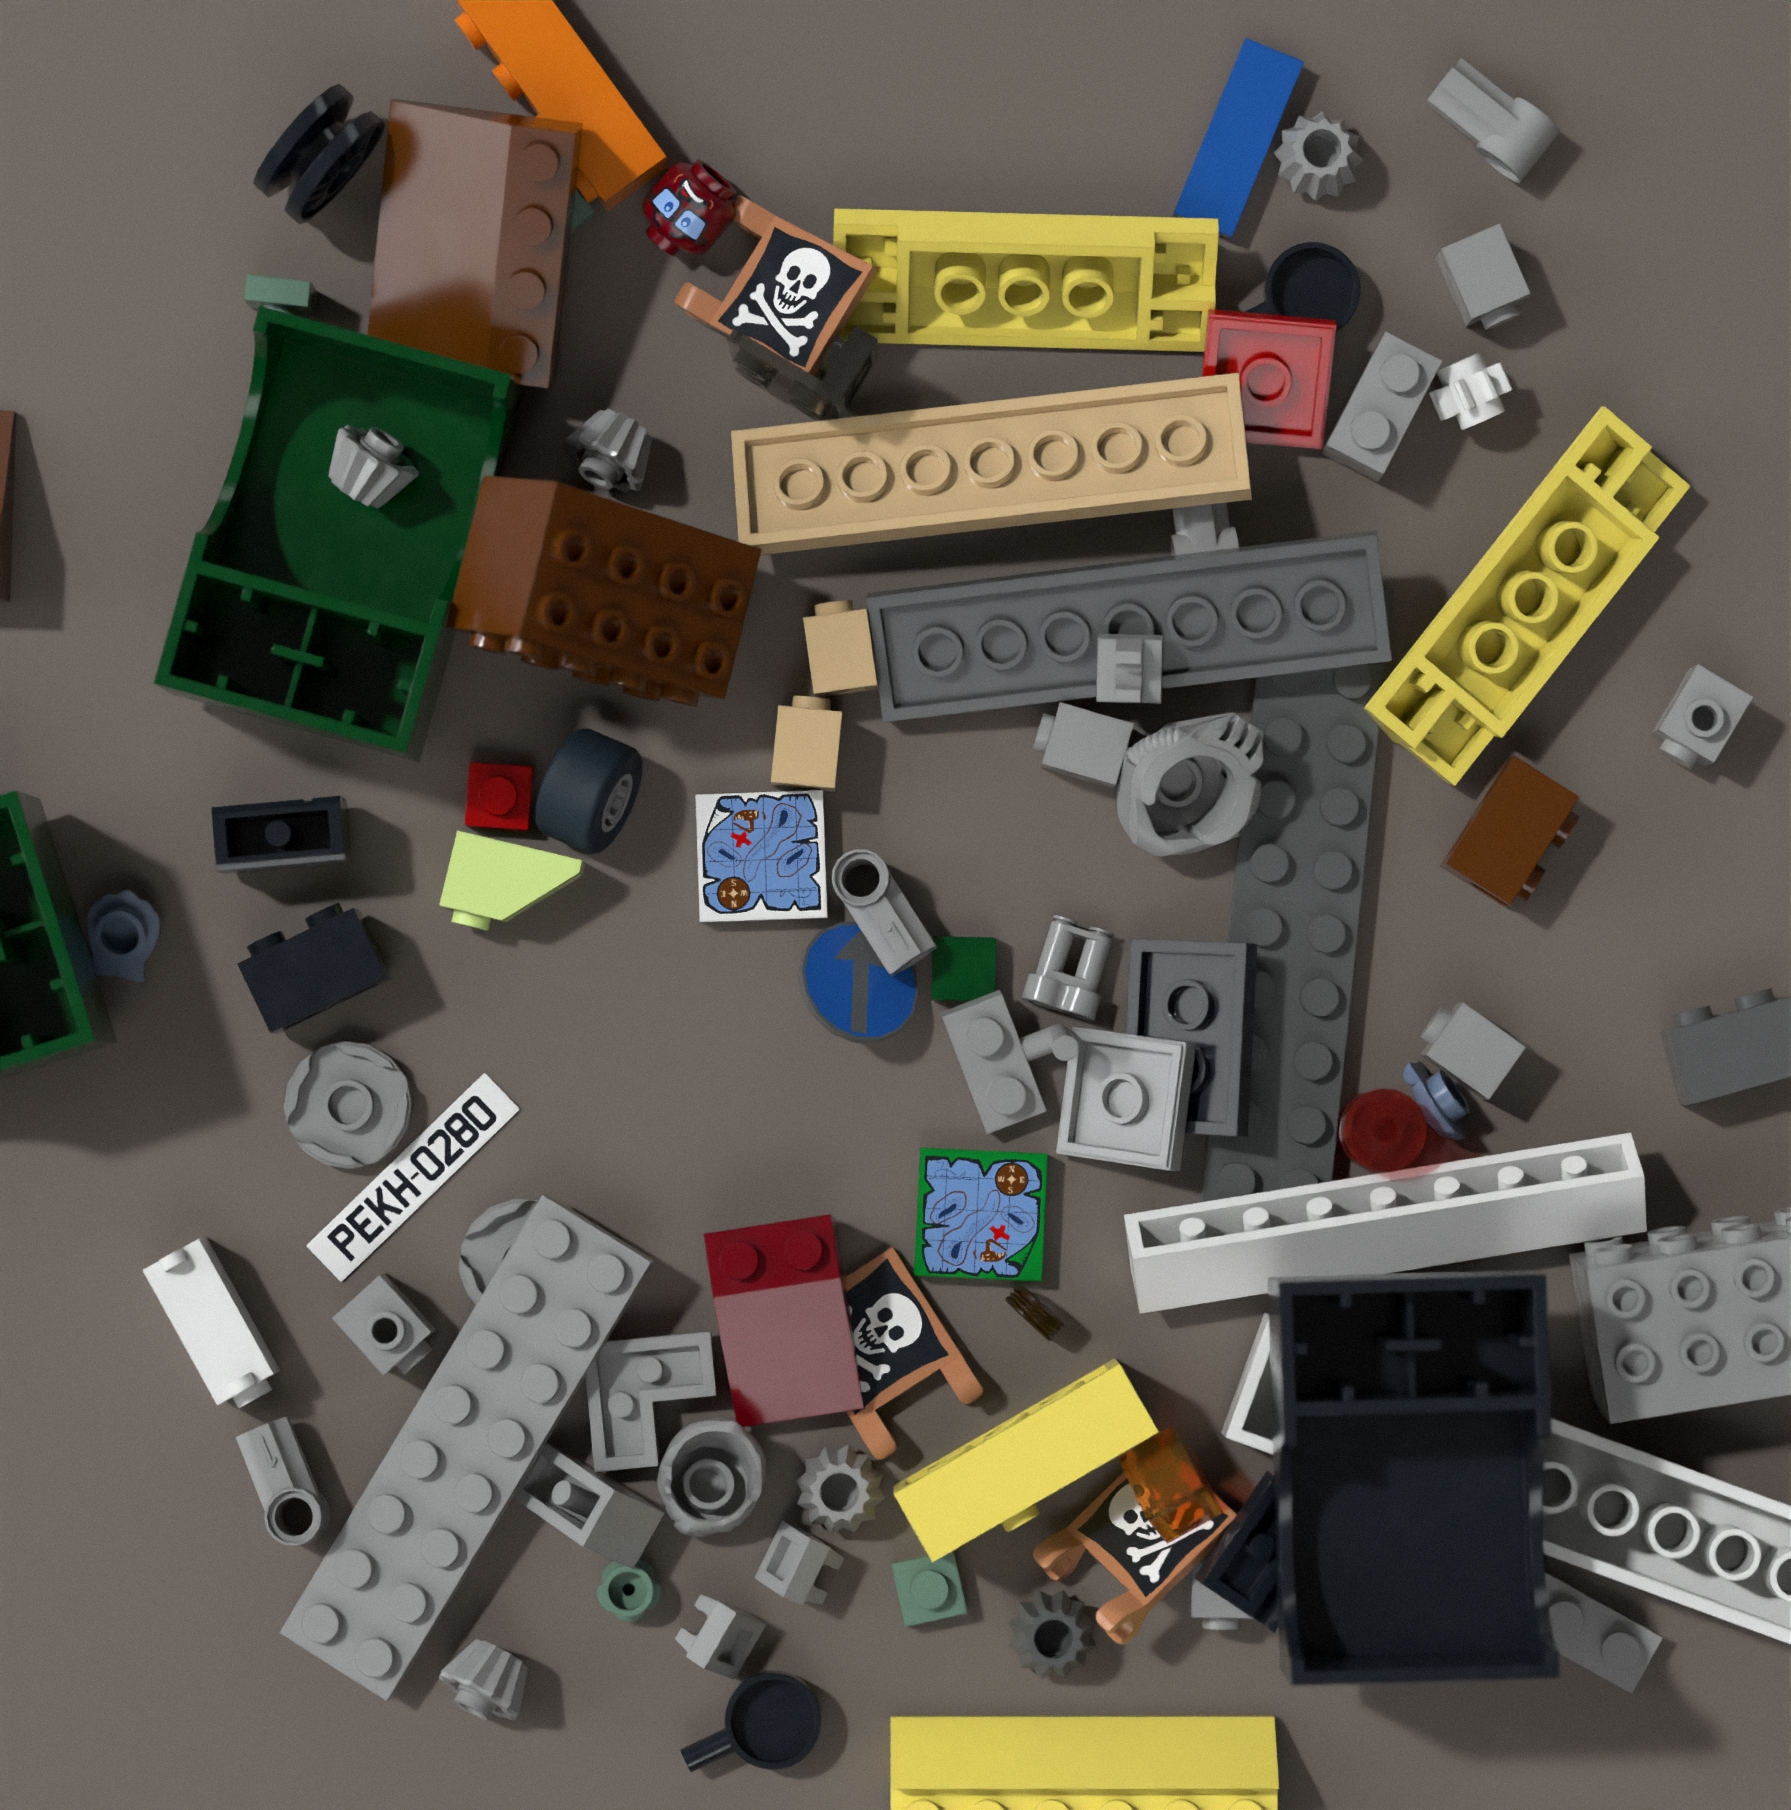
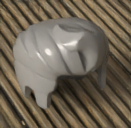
[657,1418,767,1537]

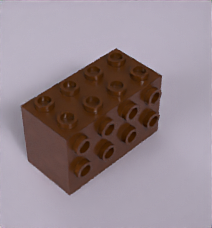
[446,476,762,707]

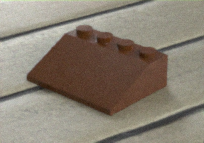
[367,99,583,388]

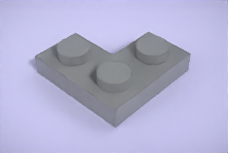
[586,1331,717,1472]

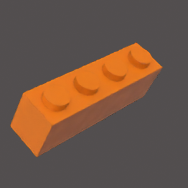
[454,0,669,211]

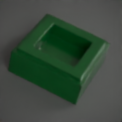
[931,936,997,1001]

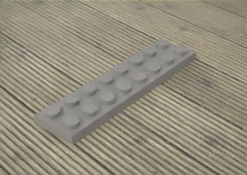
[279,1194,655,1701]

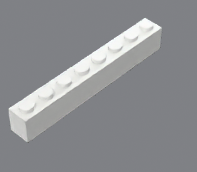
[1124,1133,1647,1314]

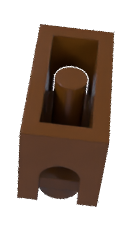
[1440,755,1580,907]

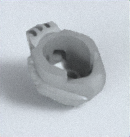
[1117,712,1263,857]

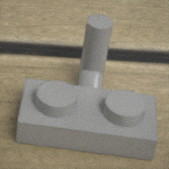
[940,990,1078,1134]

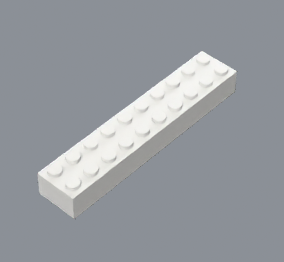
[1221,1313,1791,1644]

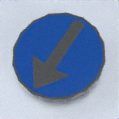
[798,922,919,1043]

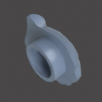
[87,890,160,982]
[1402,1061,1470,1141]

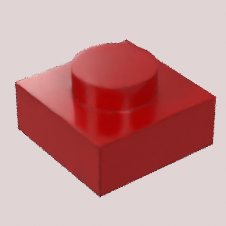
[464,762,534,831]

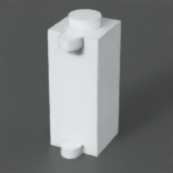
[143,1237,281,1409]

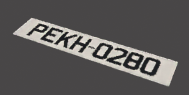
[307,1073,519,1282]

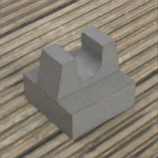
[1096,634,1163,703]
[755,1521,844,1606]
[675,1594,766,1680]

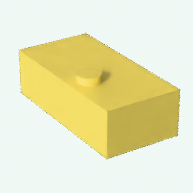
[893,1358,1158,1562]

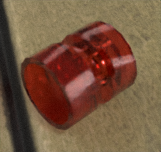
[1337,1089,1427,1172]

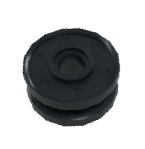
[253,84,385,225]

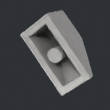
[513,1442,665,1569]

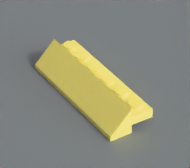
[833,209,1219,352]
[1364,406,1691,786]
[891,1715,1279,1810]

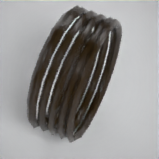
[1005,1284,1064,1341]

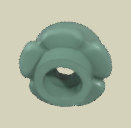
[597,1559,661,1622]

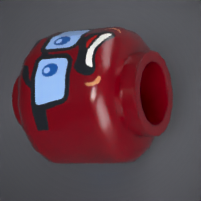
[642,159,736,256]

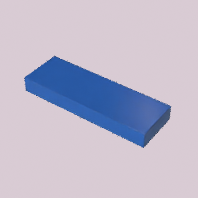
[1172,38,1304,240]

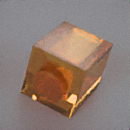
[1117,1426,1224,1544]

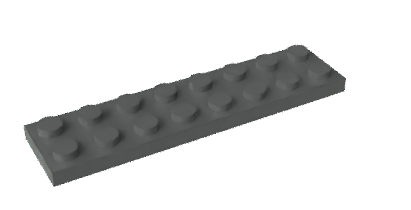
[865,530,1392,723]

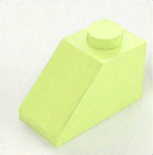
[439,830,586,931]

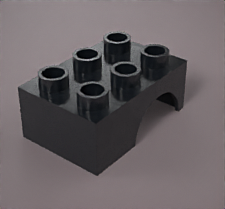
[1268,1270,1560,1686]

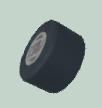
[535,728,642,854]

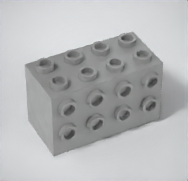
[1569,1207,1791,1424]

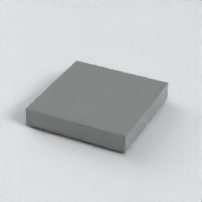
[1056,1027,1196,1171]

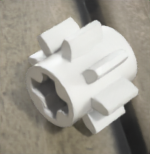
[1429,352,1513,430]

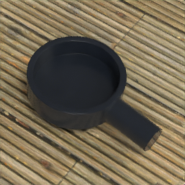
[1245,242,1360,333]
[680,1670,821,1772]

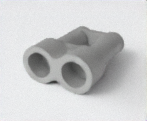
[1021,915,1114,1021]

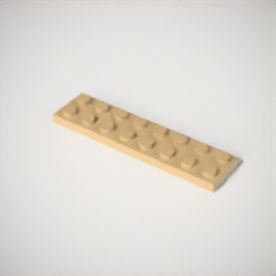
[731,373,1252,555]

